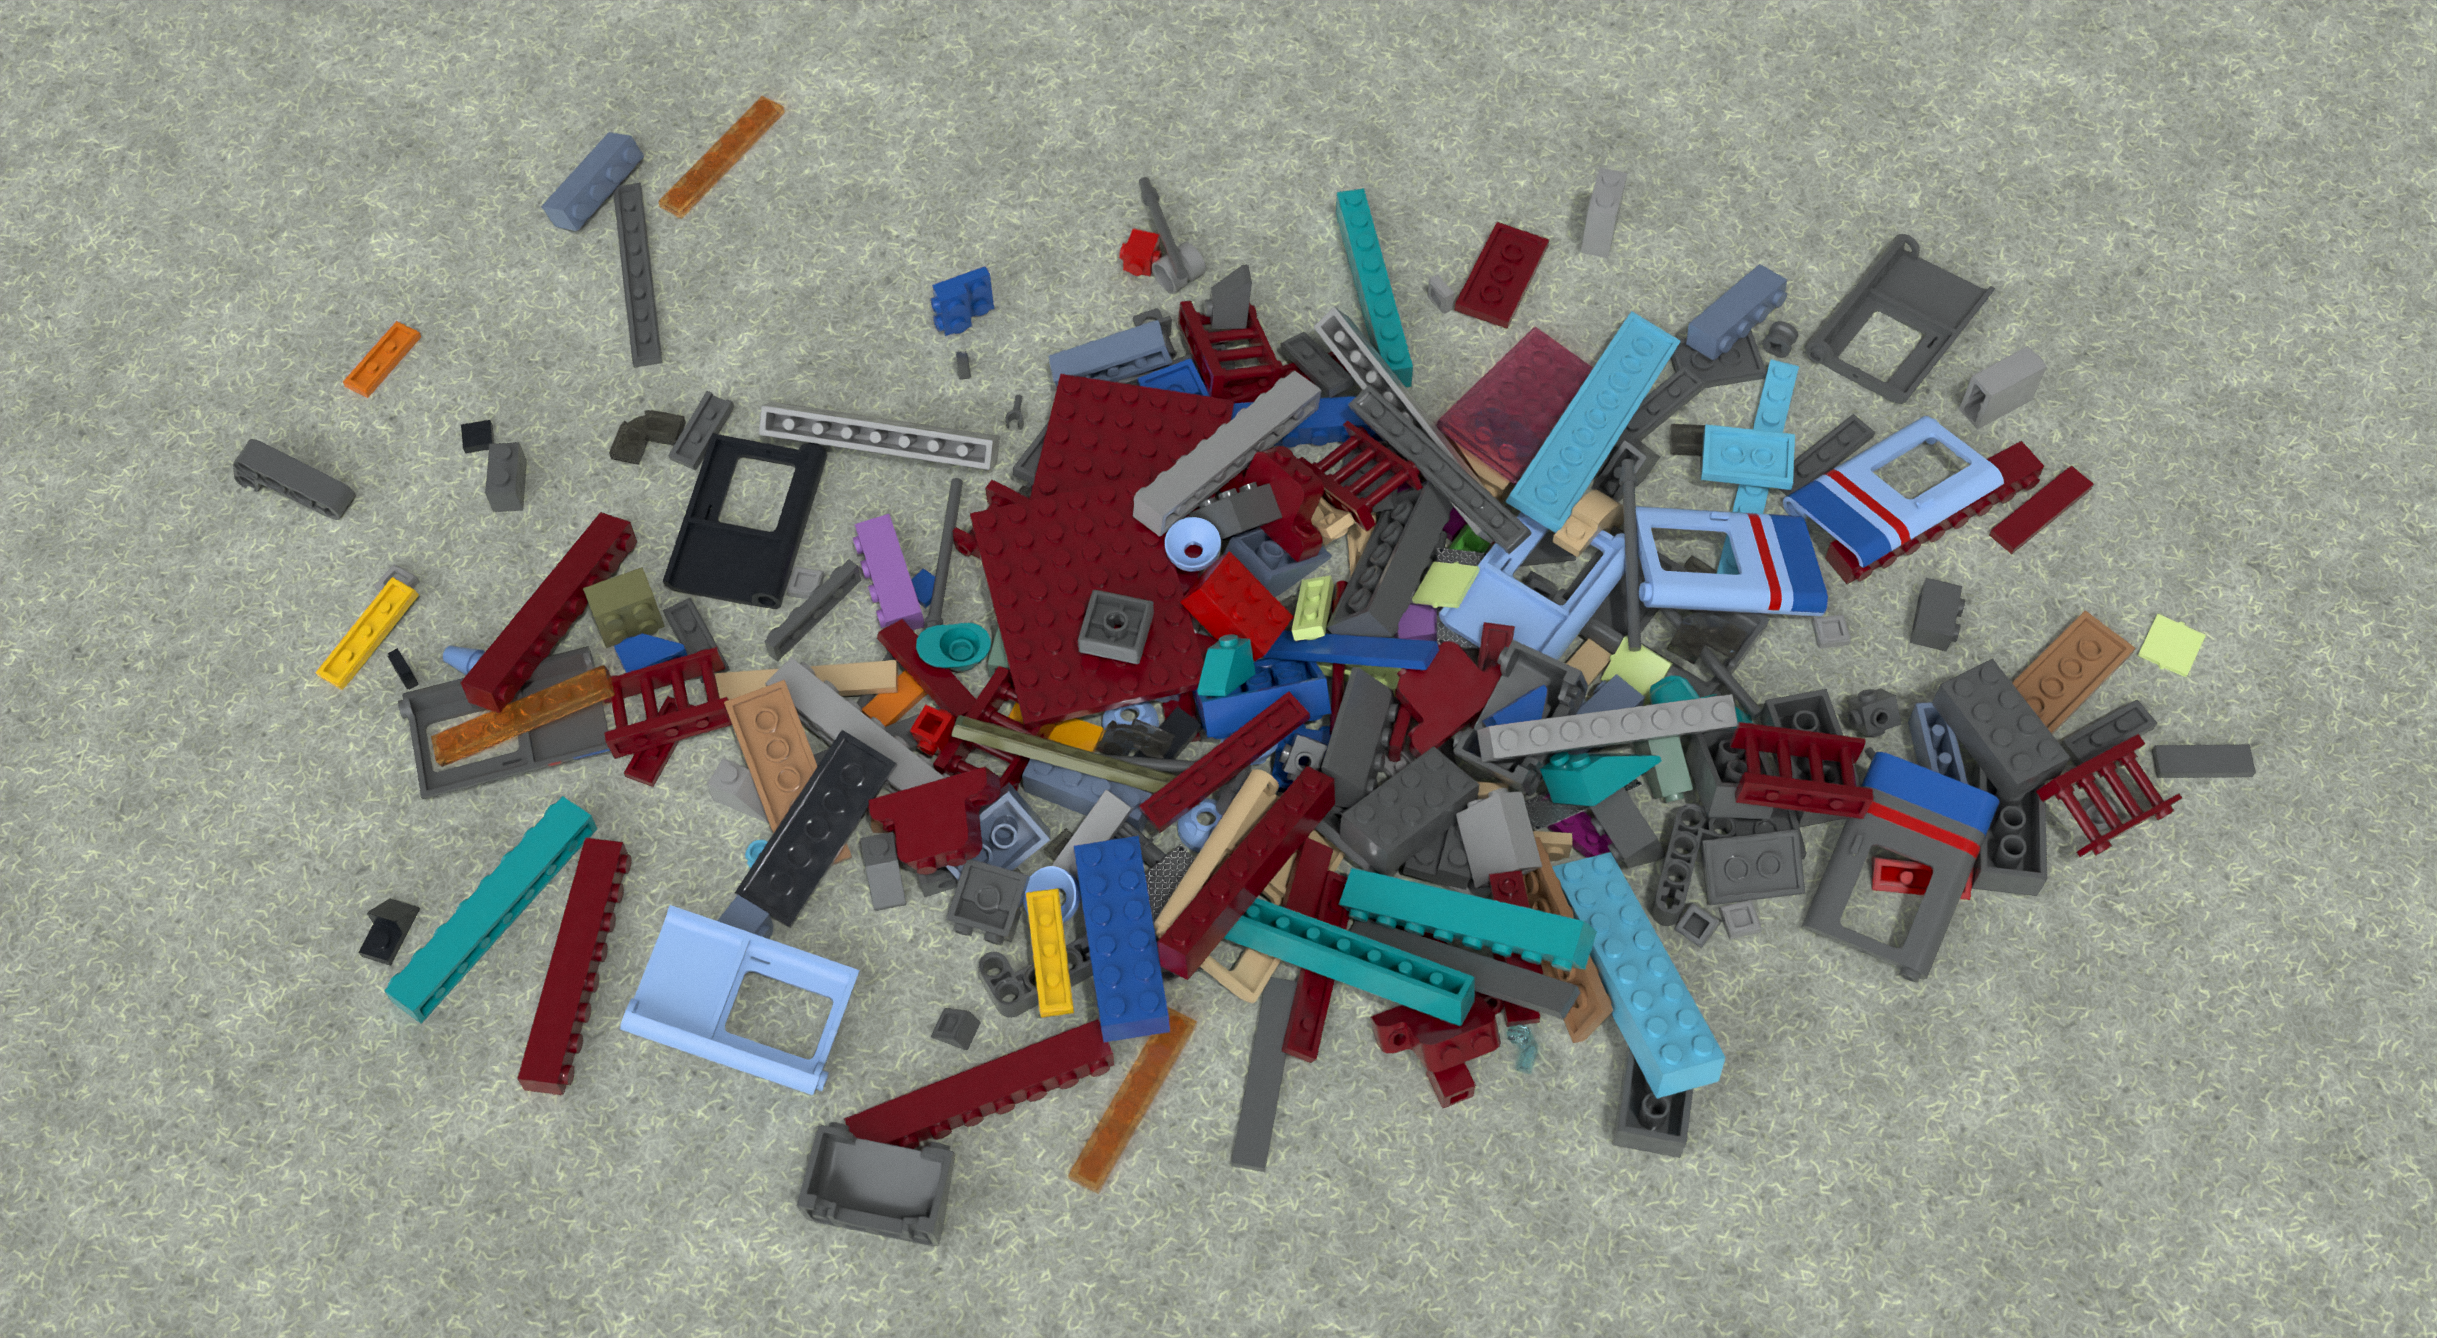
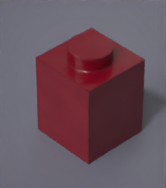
[1426,1062,1476,1109]

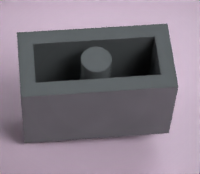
[485,442,527,512]
[1910,578,1965,652]

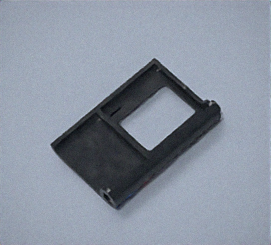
[663,433,828,609]

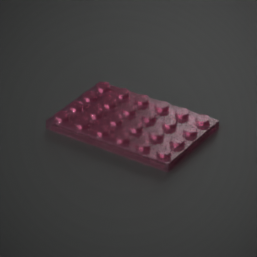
[1436,326,1593,486]

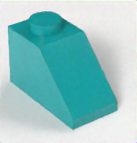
[1197,635,1256,697]

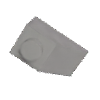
[707,758,769,824]

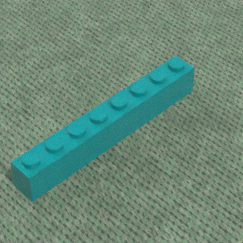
[1336,188,1413,388]
[384,796,598,1024]
[1339,868,1597,972]
[1224,898,1475,1026]

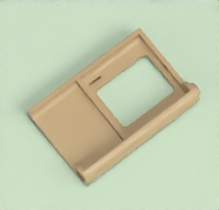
[1153,769,1345,1003]

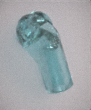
[1507,1024,1539,1074]

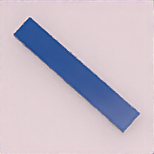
[1264,631,1439,670]

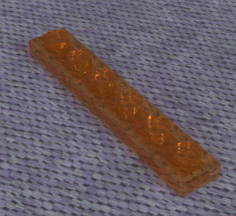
[658,95,785,219]
[431,664,615,767]
[1068,1007,1197,1194]

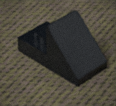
[359,898,420,966]

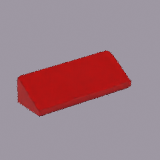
[1872,856,1974,900]

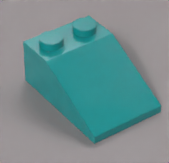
[1540,752,1662,806]

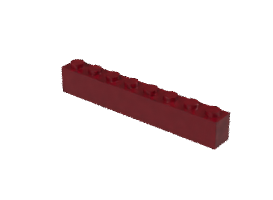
[1825,441,2044,584]
[460,512,637,714]
[1157,766,1335,980]
[517,837,632,1096]
[844,1019,1114,1149]

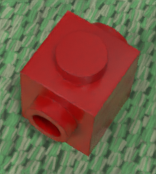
[1119,228,1162,277]
[910,704,956,756]

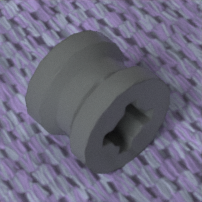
[1762,321,1798,358]

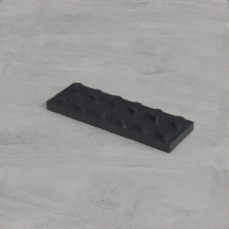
[735,730,897,928]

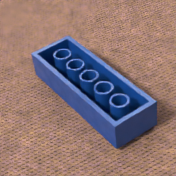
[1074,836,1170,1043]

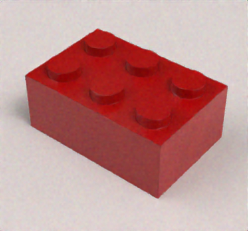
[1180,551,1294,662]

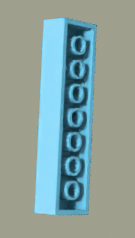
[1552,852,1726,1099]

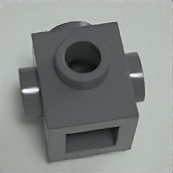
[1847,688,1902,737]
[1279,733,1327,781]

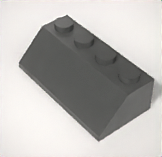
[1322,667,1400,808]

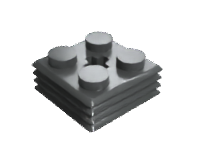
[1078,589,1154,664]

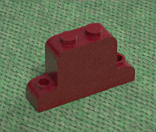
[1219,446,1324,562]
[1395,641,1502,759]
[868,767,1001,874]
[1370,991,1504,1072]

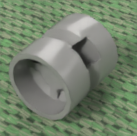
[1152,242,1206,294]

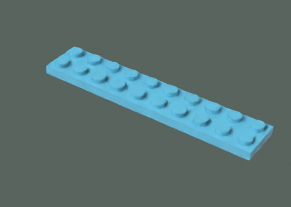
[1506,311,1681,533]

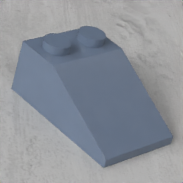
[1223,528,1332,597]
[946,783,1051,881]

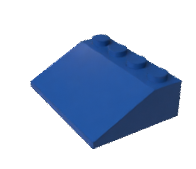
[1192,658,1331,739]

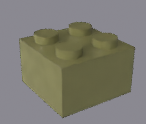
[583,567,665,648]

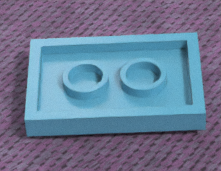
[1701,424,1795,490]

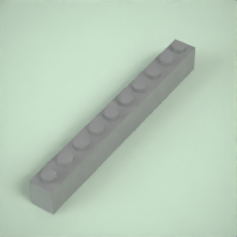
[1313,307,1493,543]

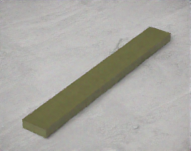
[952,715,1200,805]

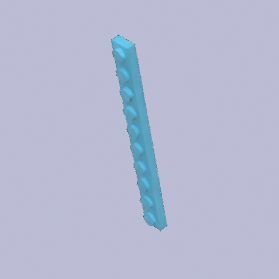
[1717,359,1799,575]

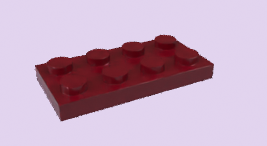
[1454,222,1550,329]

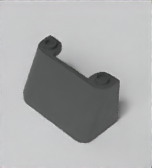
[1453,640,1588,796]
[796,1122,955,1247]

